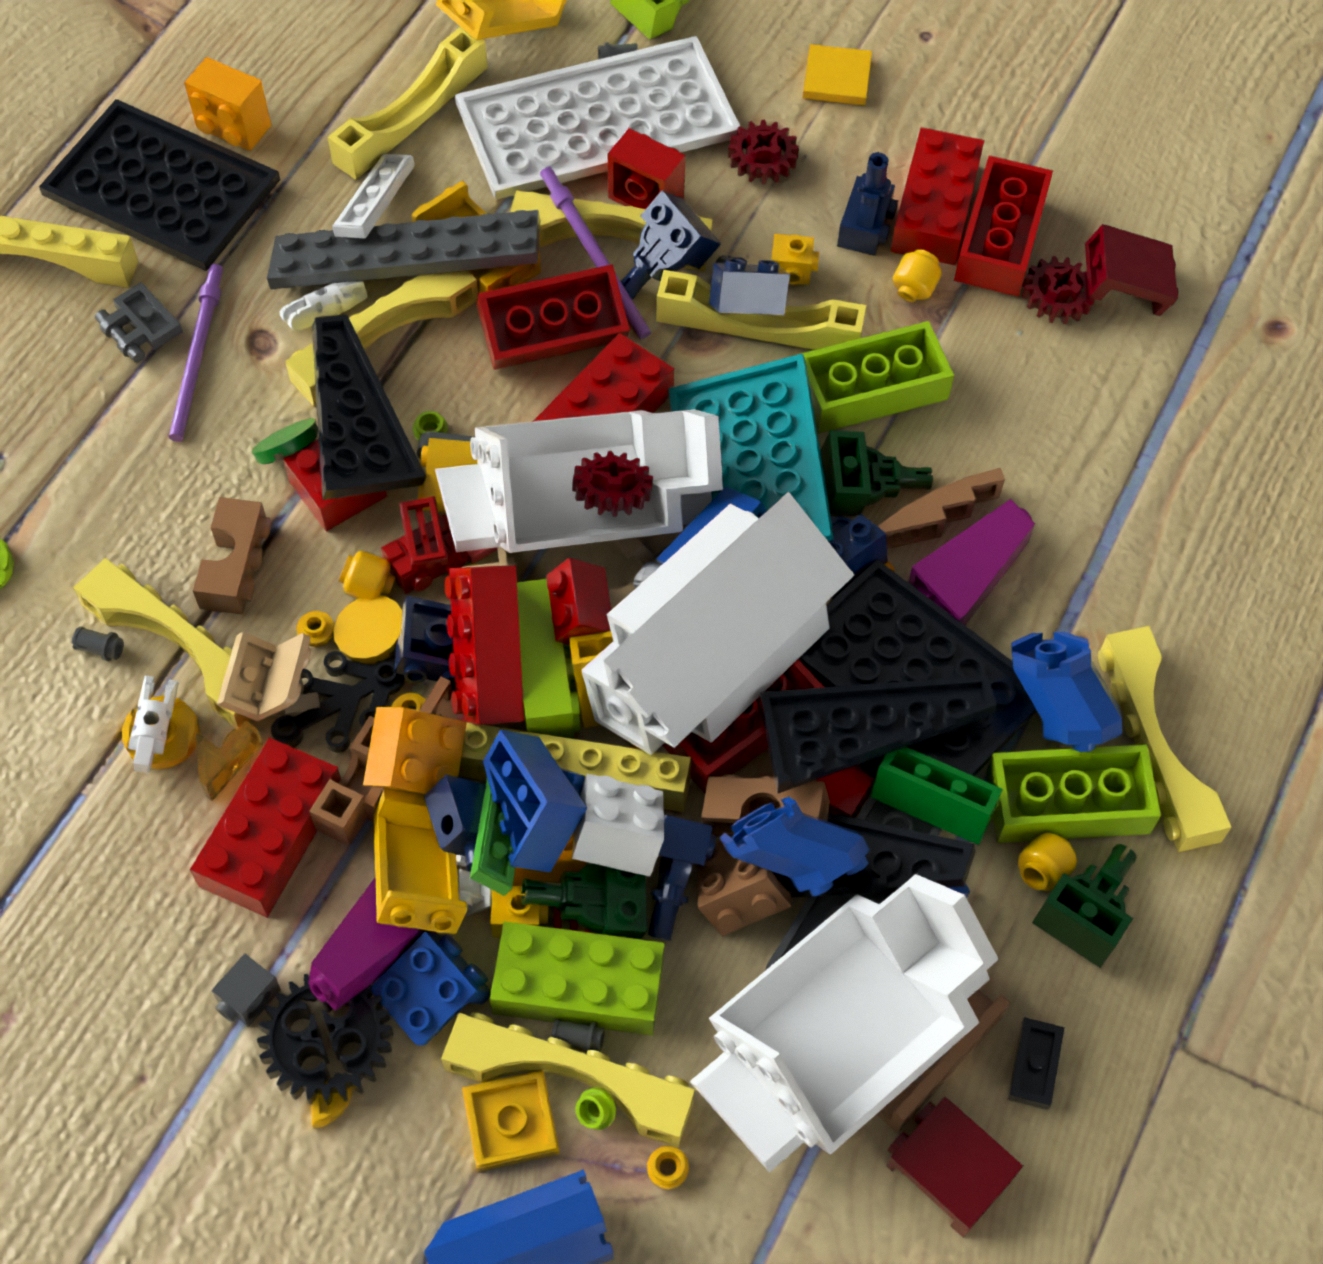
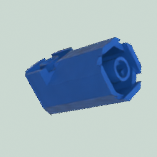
[424,1169,614,1264]

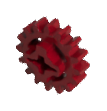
[728,120,799,184]
[1022,256,1095,324]
[572,451,653,517]

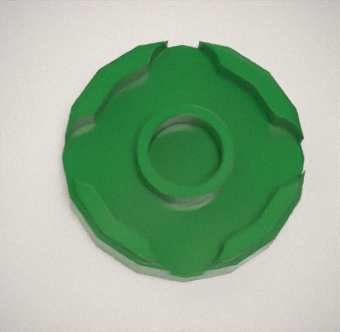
[252,418,318,465]

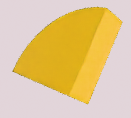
[311,1082,353,1129]

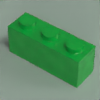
[870,747,1003,845]

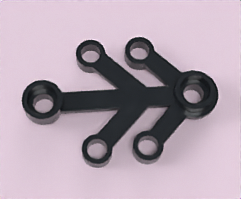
[271,651,406,753]

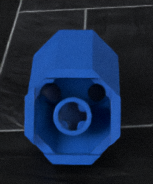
[1011,632,1122,752]
[720,797,870,896]

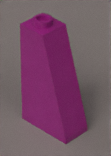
[908,499,1035,626]
[308,878,438,1011]

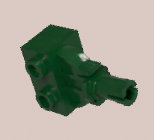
[820,430,933,515]
[1032,844,1137,968]
[521,864,647,939]

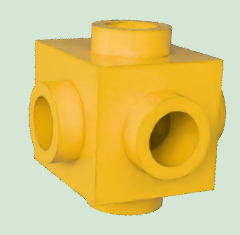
[771,234,820,285]

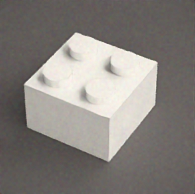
[572,773,664,876]

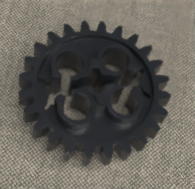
[257,974,394,1105]

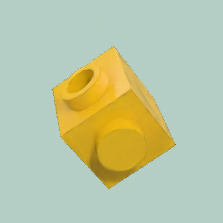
[490,886,549,938]

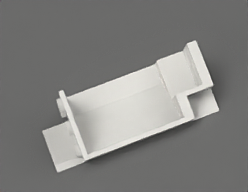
[435,409,723,553]
[582,492,854,755]
[690,874,999,1173]

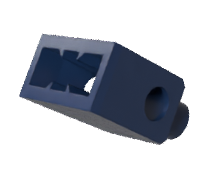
[424,774,486,872]

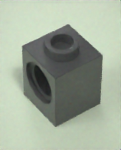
[211,953,281,1027]

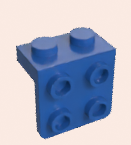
[372,931,491,1046]

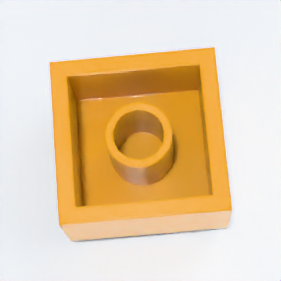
[184,57,272,151]
[363,707,467,795]

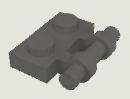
[95,282,183,363]

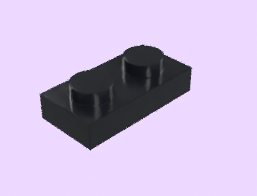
[1007,1017,1065,1110]

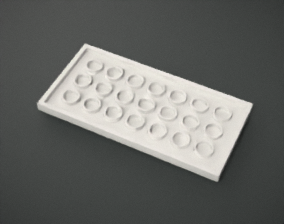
[455,36,740,200]

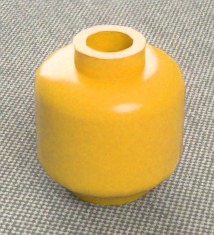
[892,249,942,302]
[338,550,396,599]
[1018,833,1077,891]

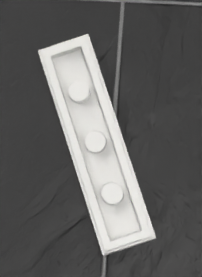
[332,154,415,238]

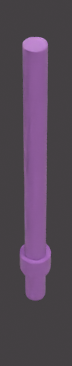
[540,166,651,339]
[169,264,223,442]

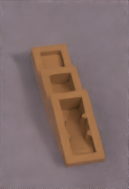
[877,468,1005,549]

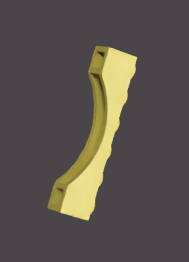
[327,27,488,180]
[510,190,713,271]
[0,216,139,288]
[285,270,478,407]
[656,270,867,350]
[73,558,252,731]
[1098,626,1232,852]
[441,1012,695,1148]

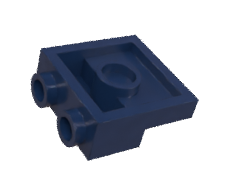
[394,595,456,691]

